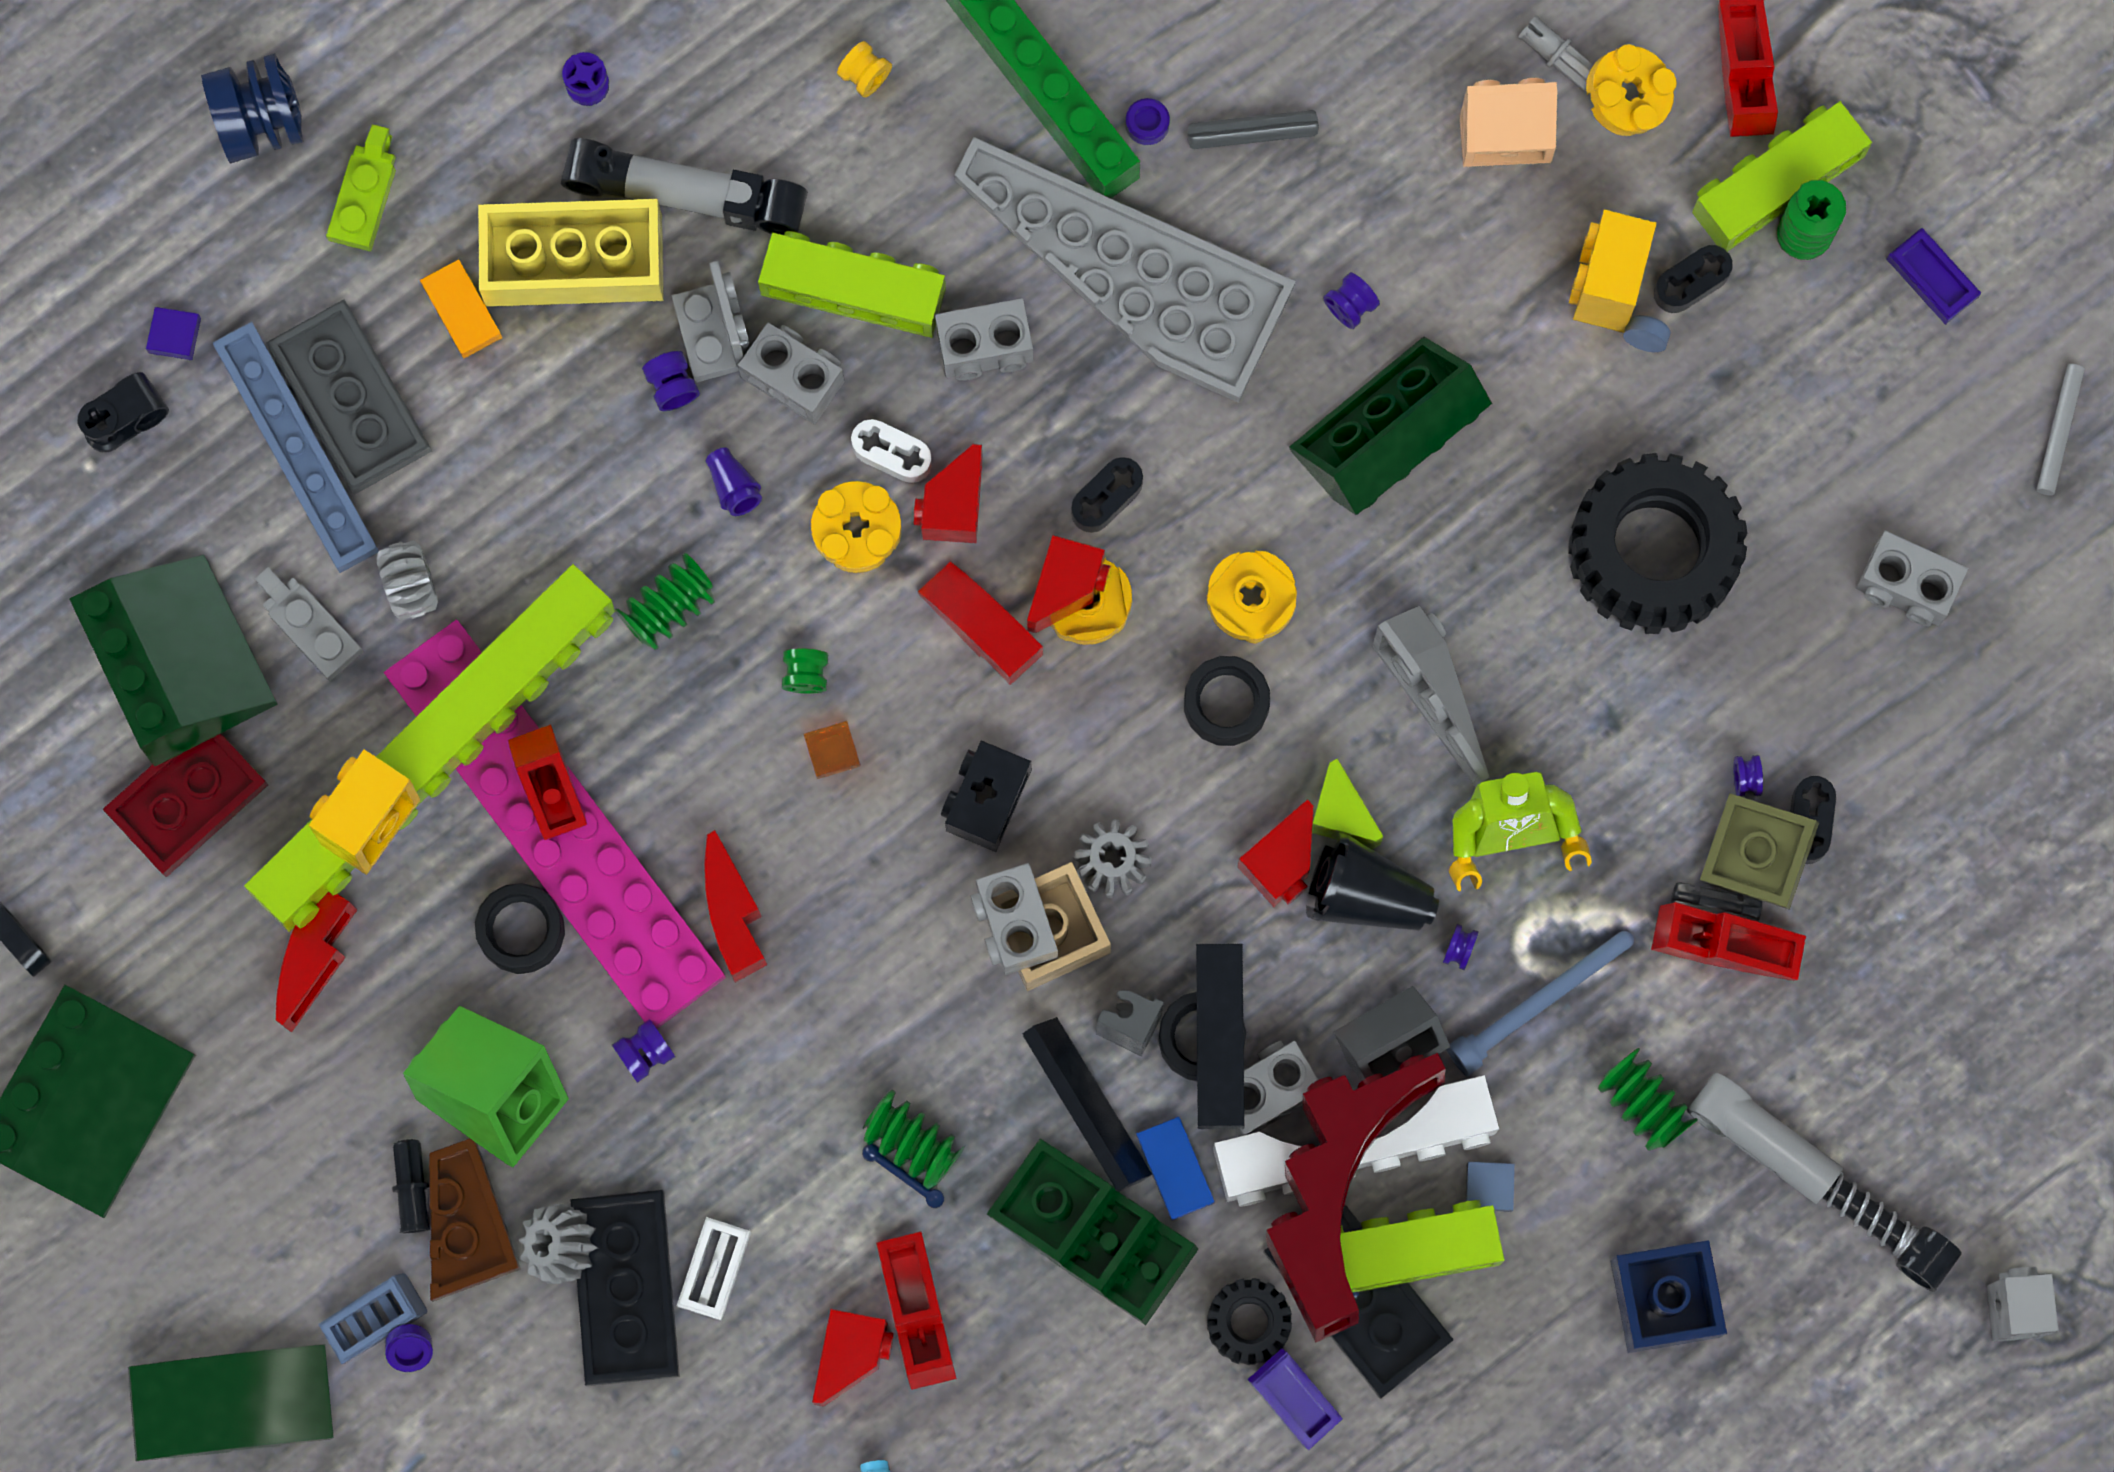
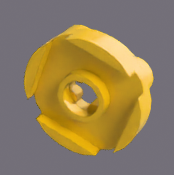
[1586,44,1677,136]
[811,481,902,573]
[1207,550,1297,643]
[1051,557,1132,645]

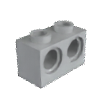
[935,298,1033,381]
[738,322,845,425]
[1856,530,1968,627]
[970,863,1058,975]
[1235,1040,1318,1136]

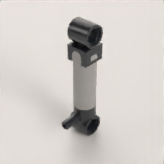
[560,138,808,235]

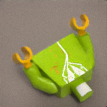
[1449,772,1592,891]

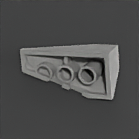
[1372,606,1490,788]

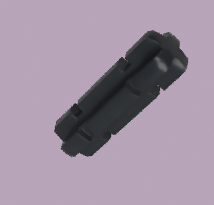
[1671,882,1762,922]

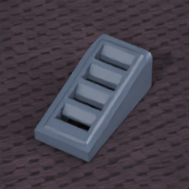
[318,1273,427,1364]

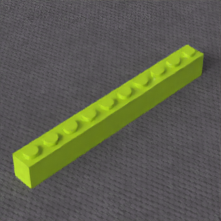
[244,564,615,932]

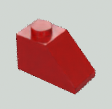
[914,444,983,543]
[1027,535,1111,633]
[508,724,588,840]
[1237,799,1313,907]
[812,1309,894,1407]

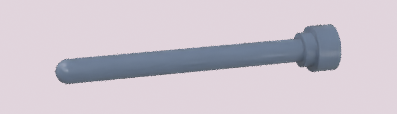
[1446,931,1634,1076]

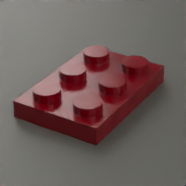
[103,734,268,877]

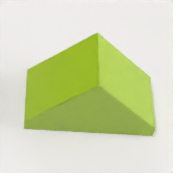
[1312,759,1383,849]

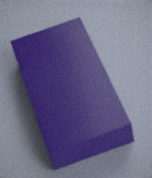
[1886,228,1981,325]
[1247,1348,1343,1451]

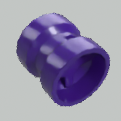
[642,351,700,411]
[612,1019,676,1083]

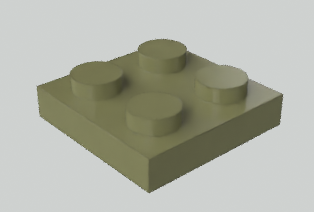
[1700,793,1819,910]

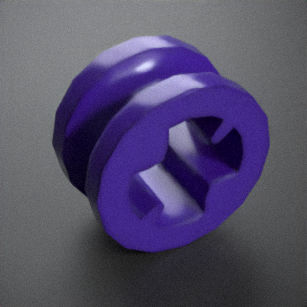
[1733,755,1763,797]
[1443,924,1478,970]

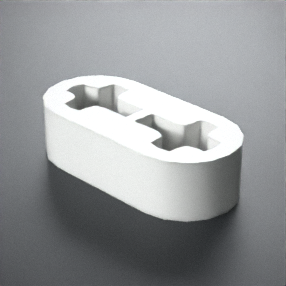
[851,419,932,483]

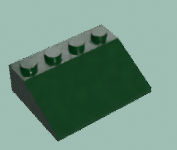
[69,555,278,767]
[0,984,196,1218]

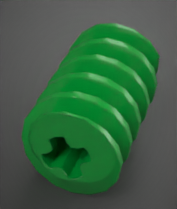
[1777,180,1846,260]
[615,553,715,650]
[1598,1048,1698,1151]
[863,1090,965,1189]

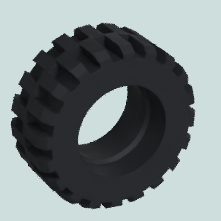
[1568,453,1748,634]

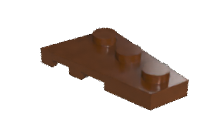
[429,1138,521,1302]

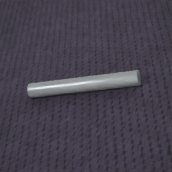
[2037,364,2085,495]

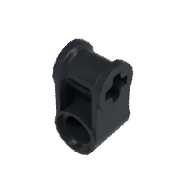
[77,372,169,452]

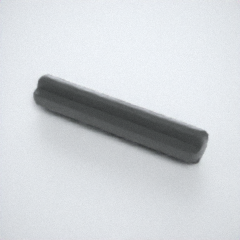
[1188,110,1319,149]

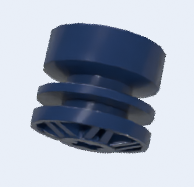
[201,53,304,164]

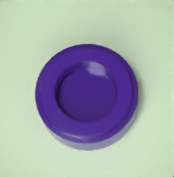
[1125,98,1170,145]
[385,1324,433,1372]

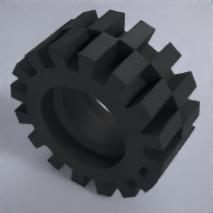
[1207,1278,1292,1365]

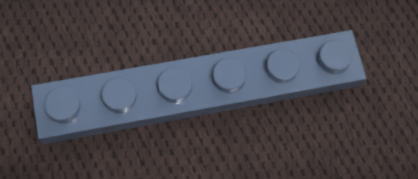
[213,322,379,573]

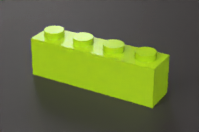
[1692,101,1872,252]
[758,231,946,338]
[1340,1200,1505,1293]

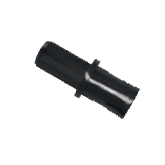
[392,1139,430,1234]

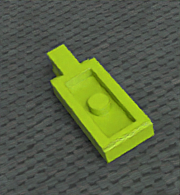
[326,124,396,252]

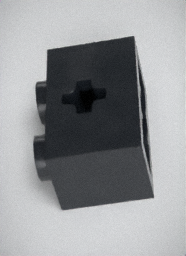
[941,740,1032,852]

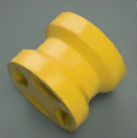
[837,41,892,98]

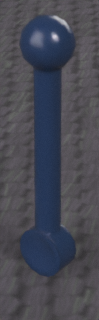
[862,1144,944,1208]

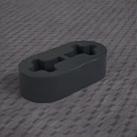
[1654,245,1733,313]
[1071,457,1143,533]
[1790,776,1836,864]
[0,902,52,977]

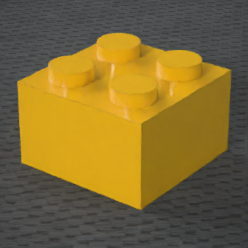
[1568,209,1657,333]
[309,749,420,875]

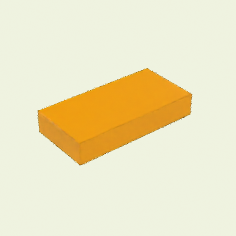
[420,259,503,359]

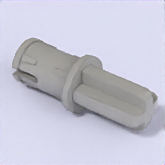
[1518,15,1593,90]

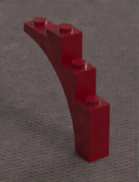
[1266,1053,1446,1343]

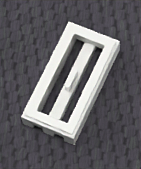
[677,1217,751,1321]

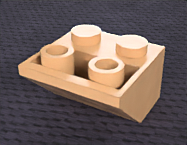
[1460,78,1557,167]

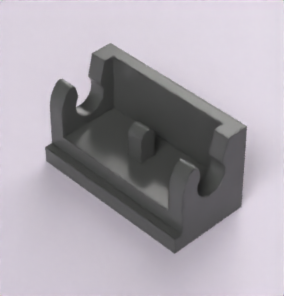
[1096,990,1164,1057]

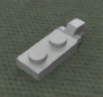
[255,567,364,681]

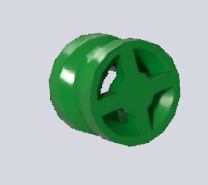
[782,648,828,694]

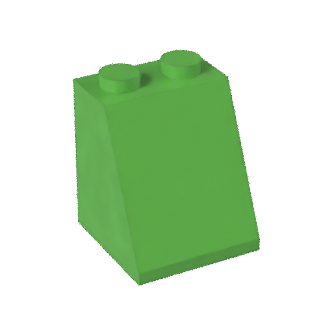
[403,1005,569,1167]

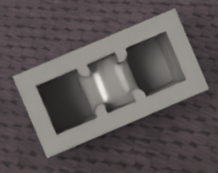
[1986,1267,2059,1342]

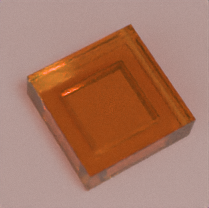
[804,721,860,779]

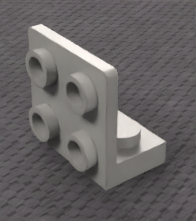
[671,261,750,383]

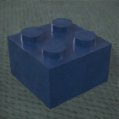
[1610,1240,1727,1353]

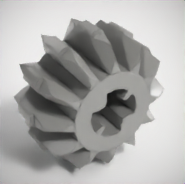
[377,540,438,620]
[1074,819,1152,898]
[518,1204,597,1284]

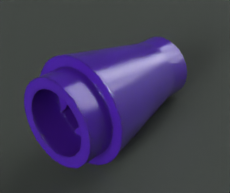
[705,447,762,516]

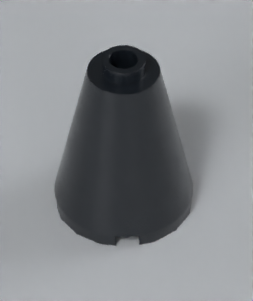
[1306,831,1439,931]

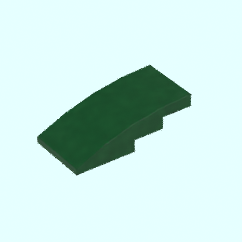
[987,1138,1199,1326]
[128,1344,334,1462]

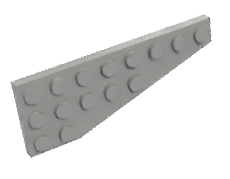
[955,137,1296,403]

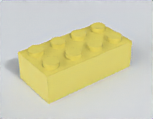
[478,199,664,307]

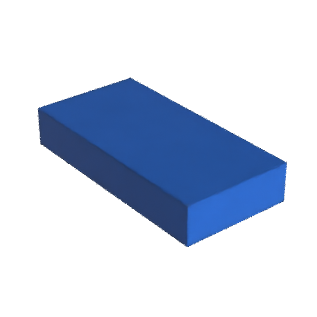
[1136,1117,1215,1221]

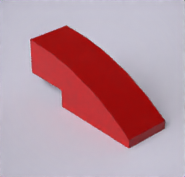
[1718,0,1778,137]
[918,561,1043,685]
[704,830,767,983]
[275,892,357,1032]
[1651,902,1806,981]
[876,1232,957,1390]

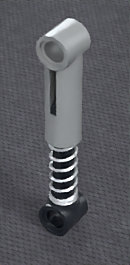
[1687,1073,1962,1292]

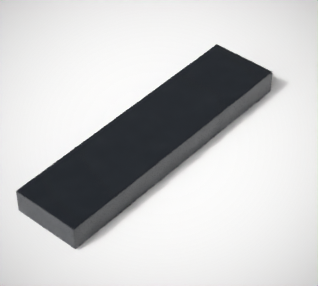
[1196,944,1245,1129]
[1022,1017,1152,1192]

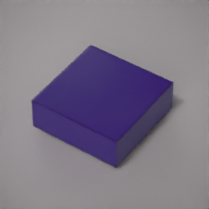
[146,307,201,360]

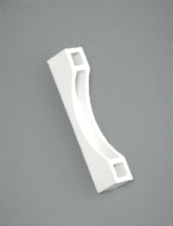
[1213,1075,1499,1207]

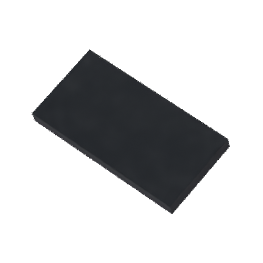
[570,1190,680,1386]
[1263,1205,1454,1399]

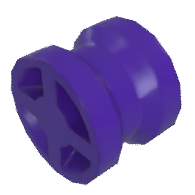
[562,52,609,106]
[1323,272,1380,329]

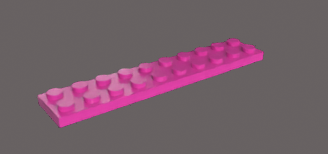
[383,619,726,1029]

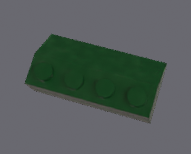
[1289,337,1492,515]

